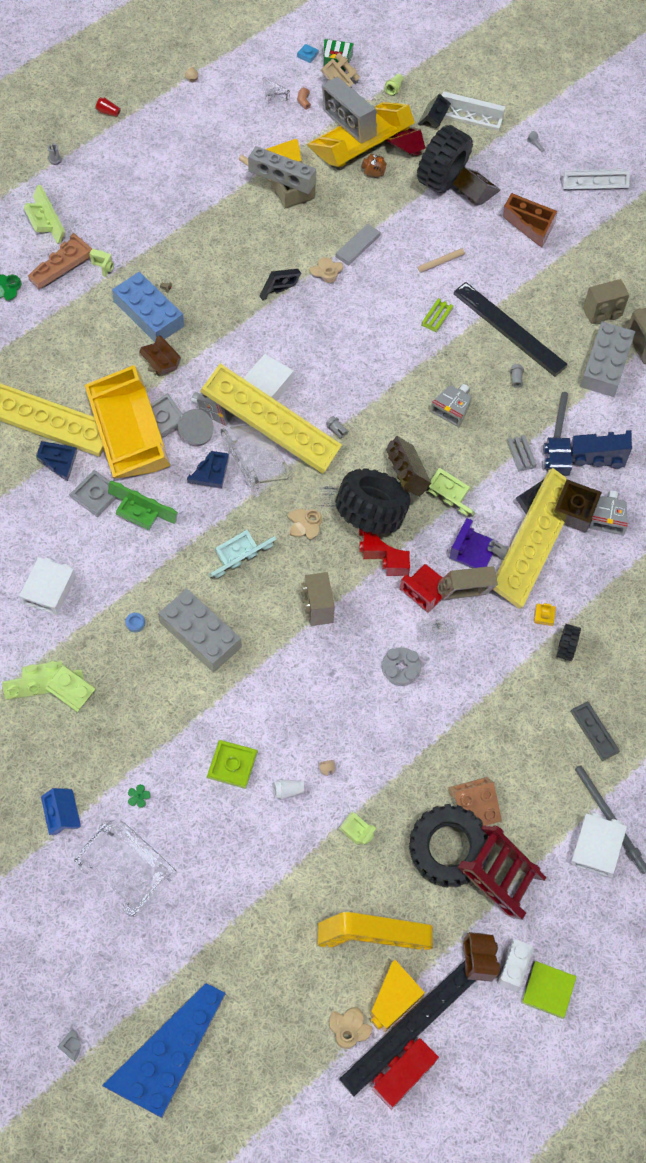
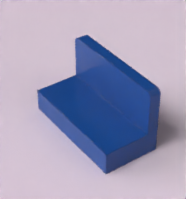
[41,788,81,835]

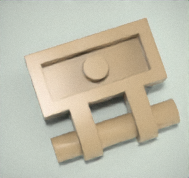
[320,52,360,87]

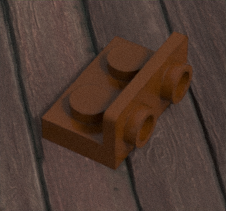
[139,335,181,375]

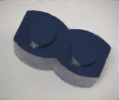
[543,437,572,475]

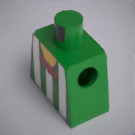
[324,39,354,72]

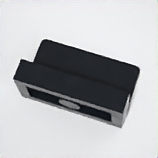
[418,94,451,128]

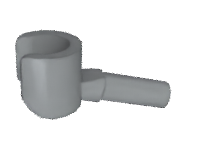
[527,131,545,152]

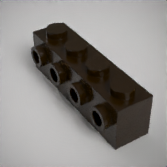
[386,436,432,497]

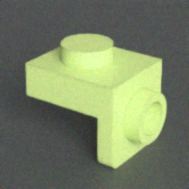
[89,249,114,277]
[339,812,376,844]

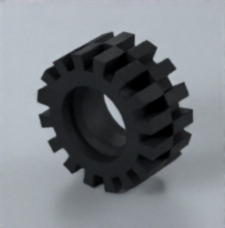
[556,624,581,662]

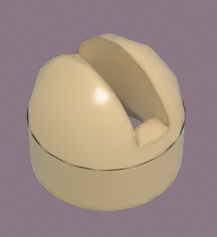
[185,67,198,82]
[319,760,336,776]

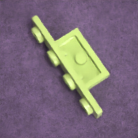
[24,185,65,243]
[428,468,476,516]
[2,661,84,699]

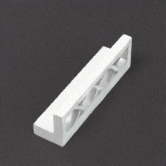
[442,91,505,131]
[561,169,630,189]

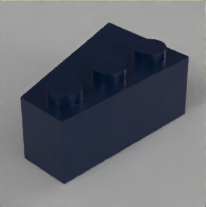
[571,430,632,469]

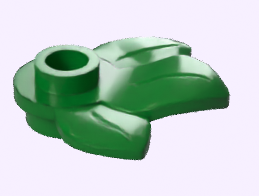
[0,274,22,301]

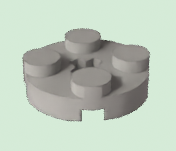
[382,647,421,686]

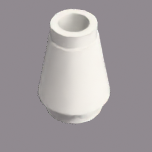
[273,779,304,800]

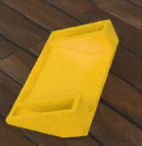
[307,102,415,167]
[85,365,171,479]

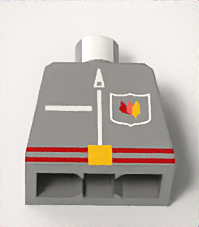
[430,384,472,428]
[191,392,234,426]
[589,491,628,536]

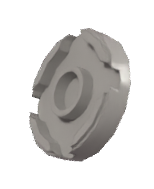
[178,409,214,446]

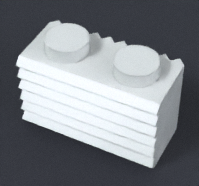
[497,939,534,992]

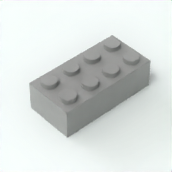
[322,77,377,144]
[580,321,635,397]
[158,589,242,673]

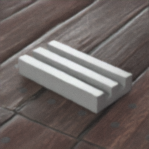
[507,435,537,472]

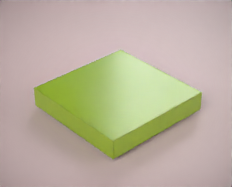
[207,740,258,789]
[522,961,577,1019]

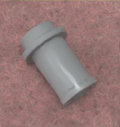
[47,143,62,164]
[510,364,524,388]
[326,416,349,439]
[488,540,510,560]

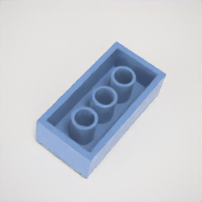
[112,272,184,342]

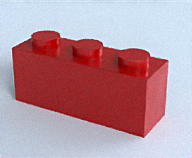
[372,1038,439,1110]

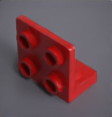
[400,564,443,613]

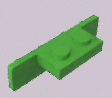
[108,480,178,530]

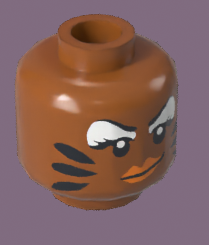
[362,154,387,178]

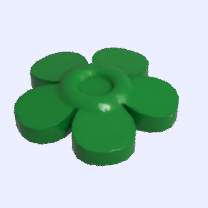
[128,784,151,808]

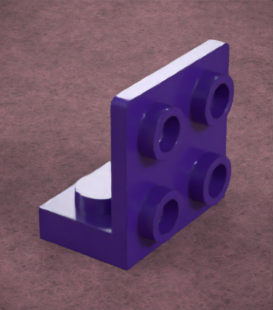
[449,518,498,568]

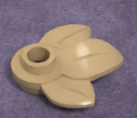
[309,257,343,283]
[287,509,322,540]
[329,1007,372,1049]

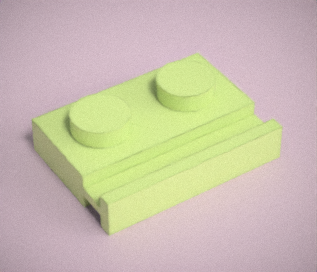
[45,664,96,712]

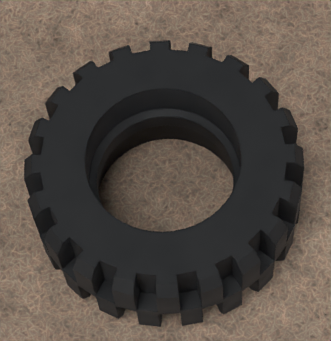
[417,125,473,194]
[335,468,411,535]
[409,804,489,888]

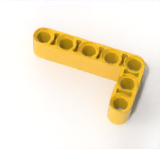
[318,912,433,950]

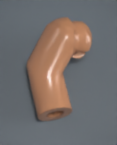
[297,87,311,110]

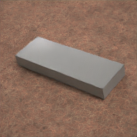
[335,224,381,266]

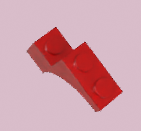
[359,528,410,576]

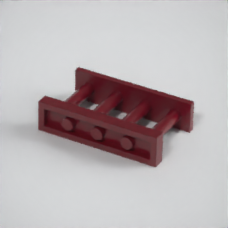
[458,825,546,920]

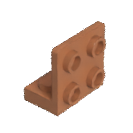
[448,777,502,826]

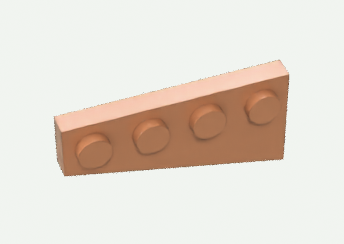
[28,233,92,289]

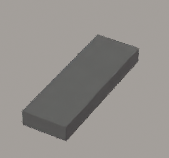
[570,701,620,762]

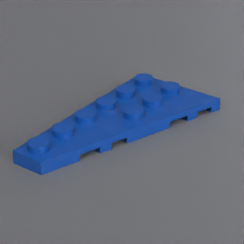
[102,983,226,1118]

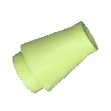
[385,74,404,95]

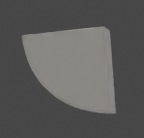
[57,1029,80,1062]

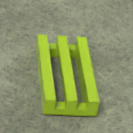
[421,298,453,333]

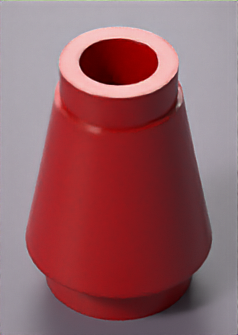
[95,97,121,117]

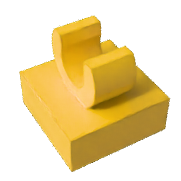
[534,603,556,626]

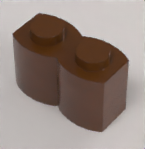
[463,932,500,982]

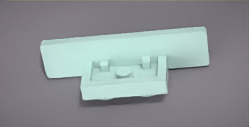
[207,530,276,578]

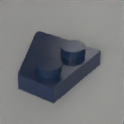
[36,441,78,481]
[187,451,229,488]

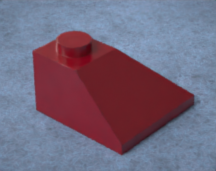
[384,127,426,155]

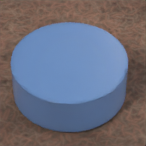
[125,613,145,632]

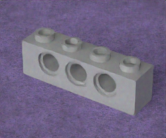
[248,146,316,194]

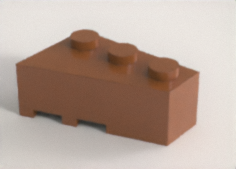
[503,193,557,248]

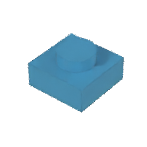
[297,44,319,63]

